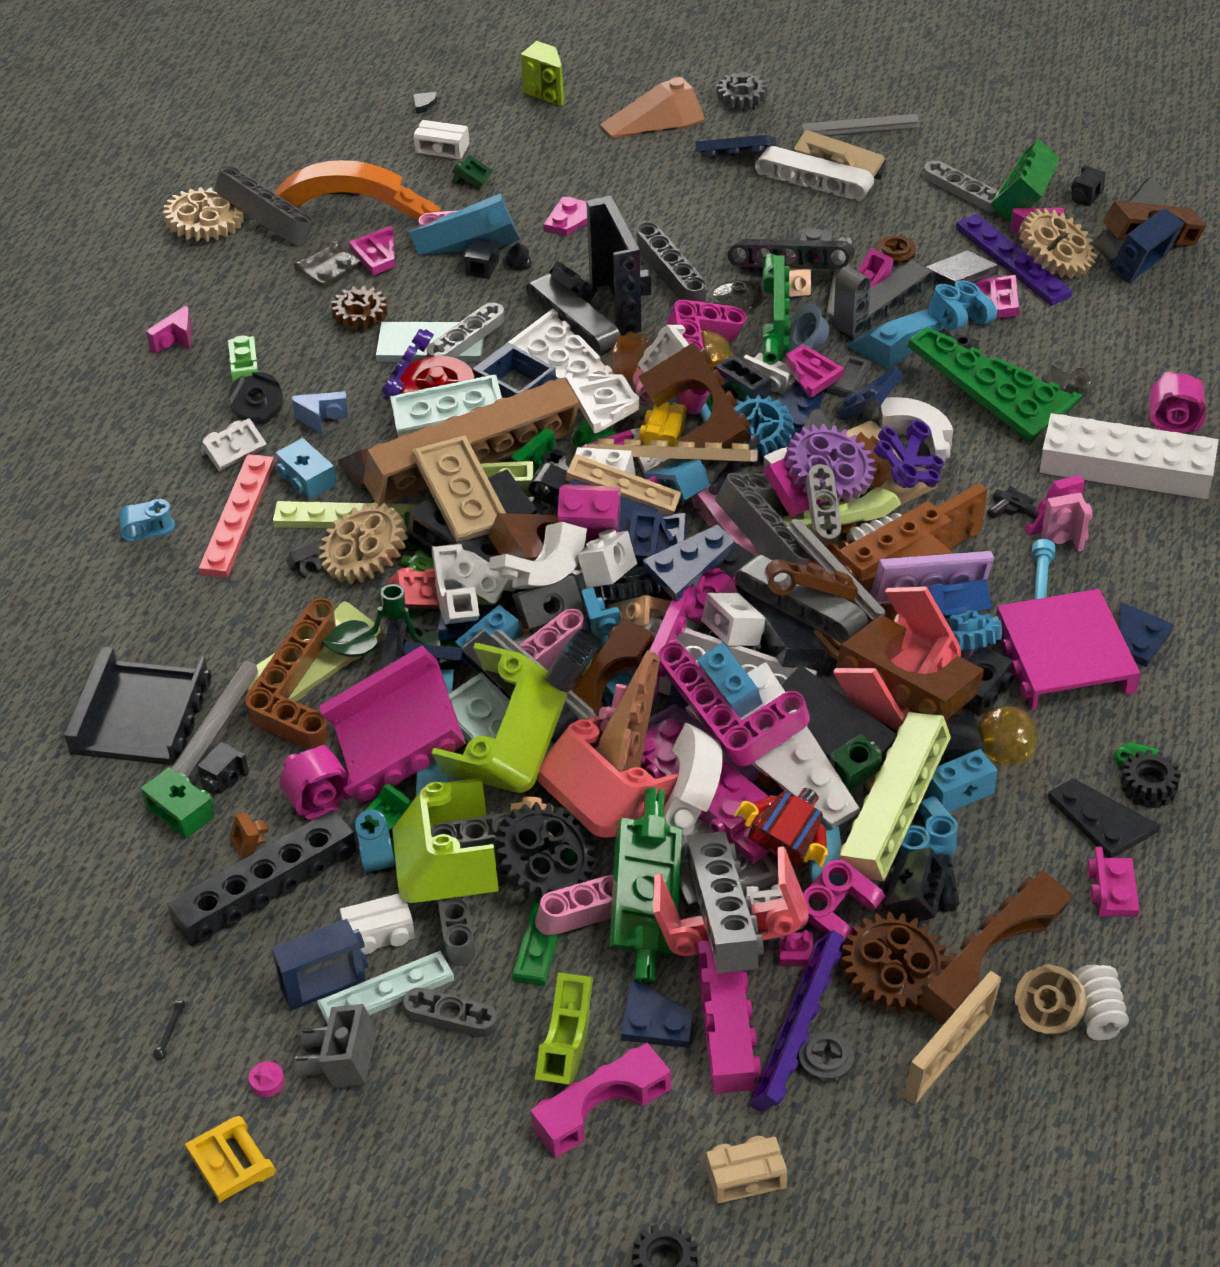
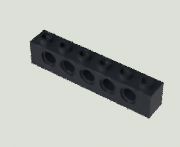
[407,496,555,613]
[167,809,357,946]

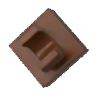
[229,813,269,859]

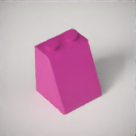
[558,484,621,542]

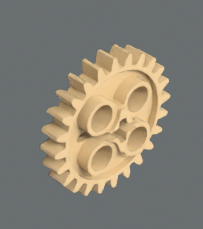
[163,187,244,241]
[1018,208,1097,279]
[319,502,408,584]

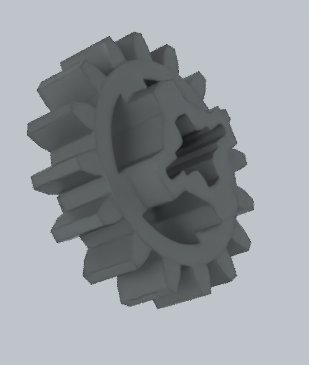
[717,71,768,109]

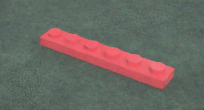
[199,454,275,578]

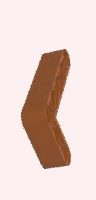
[245,598,336,749]

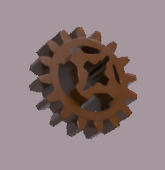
[331,286,388,330]

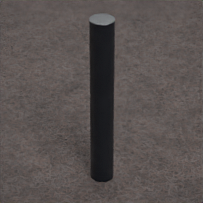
[708,435,760,495]

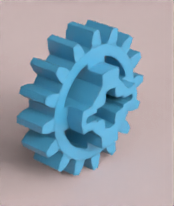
[945,610,1002,652]

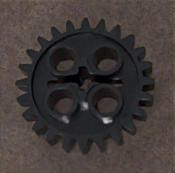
[589,566,665,600]
[492,802,596,903]

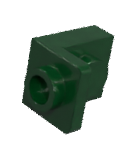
[451,155,493,190]

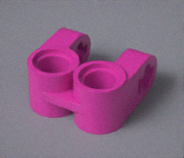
[803,860,885,947]

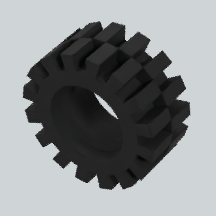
[1120,750,1181,808]
[632,1223,698,1267]

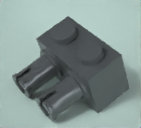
[294,1004,377,1088]

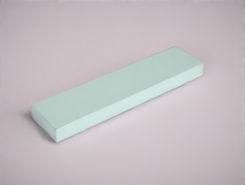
[317,951,454,1024]

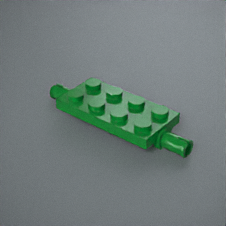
[763,254,790,365]
[609,788,682,984]

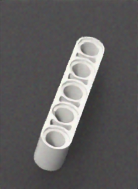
[755,146,874,201]

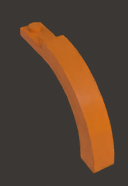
[274,160,441,221]

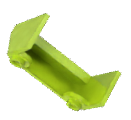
[432,642,567,793]
[392,778,499,903]

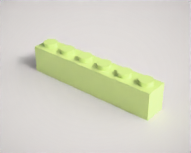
[840,712,951,881]

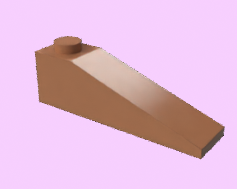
[600,76,705,139]

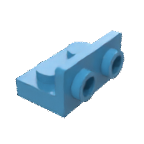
[582,587,621,650]

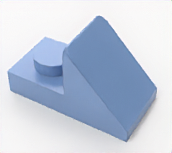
[292,391,348,434]

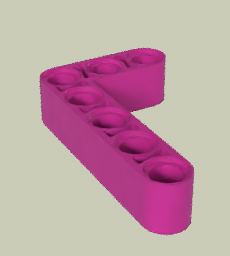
[666,300,747,414]
[658,641,810,766]

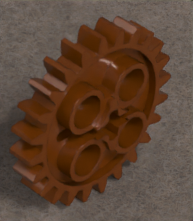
[840,912,948,1014]

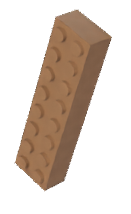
[363,377,580,507]

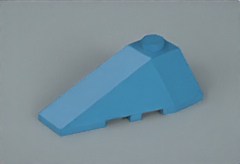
[409,193,520,255]
[848,309,944,369]

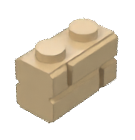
[706,1136,787,1204]

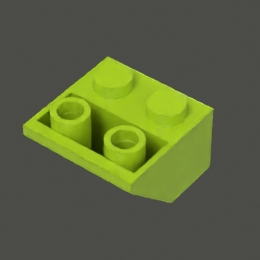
[521,41,564,106]

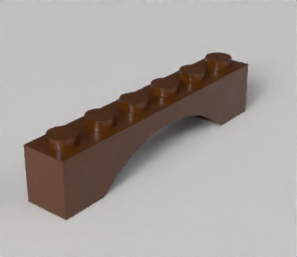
[918,870,1074,1025]

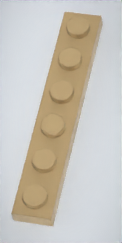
[588,438,758,461]

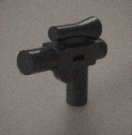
[987,485,1039,519]

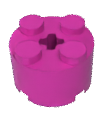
[1149,372,1206,434]
[279,745,352,821]

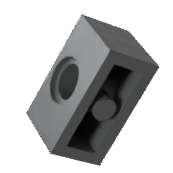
[512,576,585,632]

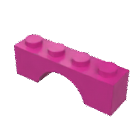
[531,1043,671,1158]

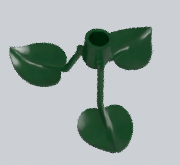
[322,584,457,666]

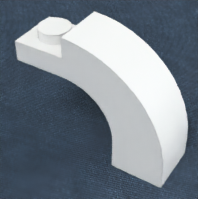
[878,397,953,468]
[489,522,587,589]
[432,544,479,624]
[663,723,722,836]

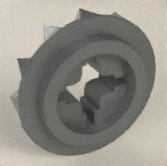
[799,1032,854,1082]

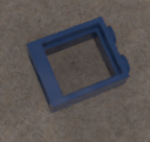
[1110,208,1184,283]
[472,342,556,398]
[271,918,368,1011]

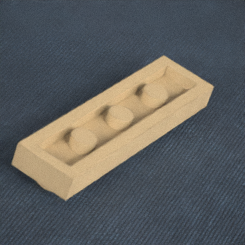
[565,454,682,515]

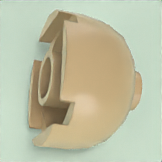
[1015,964,1087,1035]

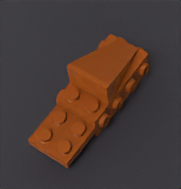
[838,483,987,604]

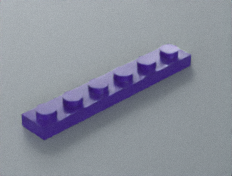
[956,214,1072,306]
[749,930,844,1112]

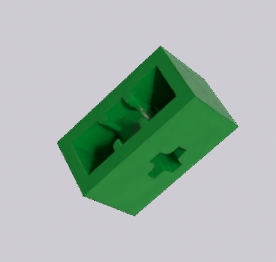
[141,767,214,839]

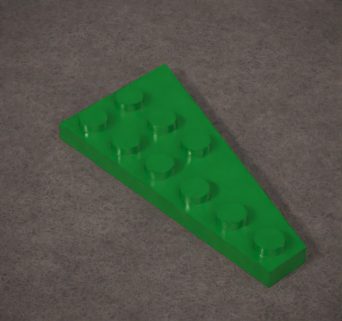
[907,326,1083,443]

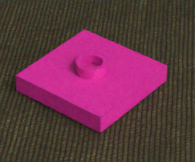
[763,458,824,518]

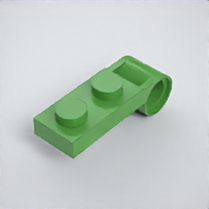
[228,336,258,383]

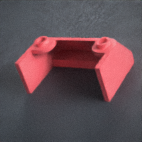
[833,587,961,731]
[537,716,679,838]
[653,846,808,956]

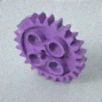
[784,424,876,503]

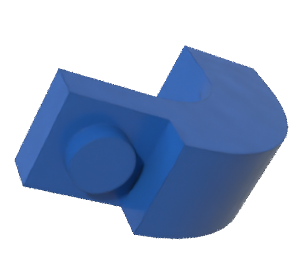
[928,579,992,617]

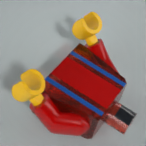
[733,788,828,870]

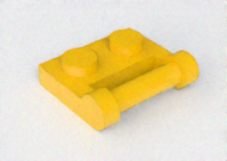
[185,1116,276,1203]

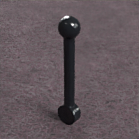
[153,999,185,1060]

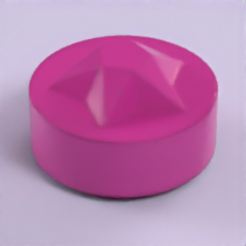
[249,1061,285,1097]

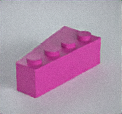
[698,941,761,1094]

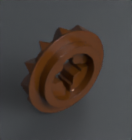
[876,236,916,265]

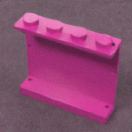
[996,589,1140,710]
[319,646,466,804]

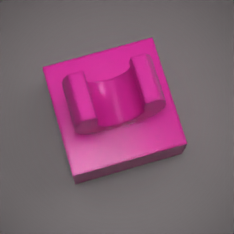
[779,930,813,966]

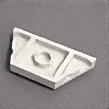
[565,373,639,433]

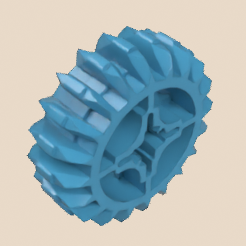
[734,394,794,464]

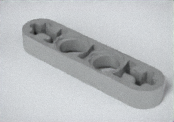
[924,161,998,212]
[426,303,505,358]

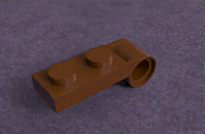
[765,559,858,601]

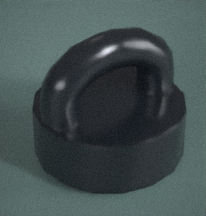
[506,243,532,269]

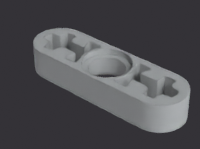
[806,464,841,545]

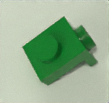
[572,418,617,448]
[363,784,411,833]

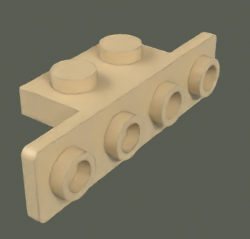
[794,130,885,177]

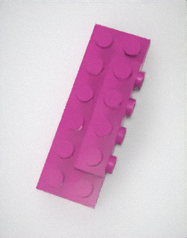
[641,717,783,864]

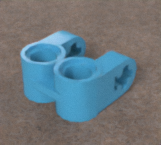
[928,281,997,330]
[895,796,958,859]

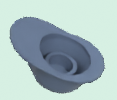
[786,304,829,354]

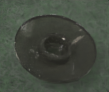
[713,279,764,312]

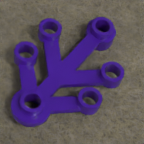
[381,328,434,401]
[873,420,944,488]

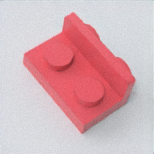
[388,568,440,609]

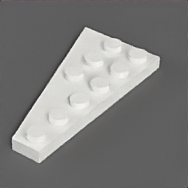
[509,309,639,420]
[685,663,860,829]

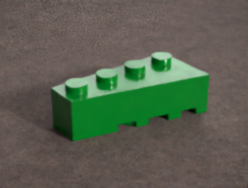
[990,139,1060,223]

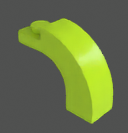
[535,972,593,1084]

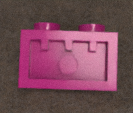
[1087,847,1139,917]

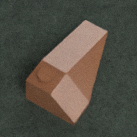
[595,650,660,772]

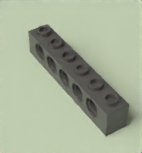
[686,831,764,973]

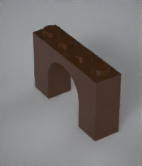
[638,342,751,466]
[488,513,588,561]
[836,615,984,721]

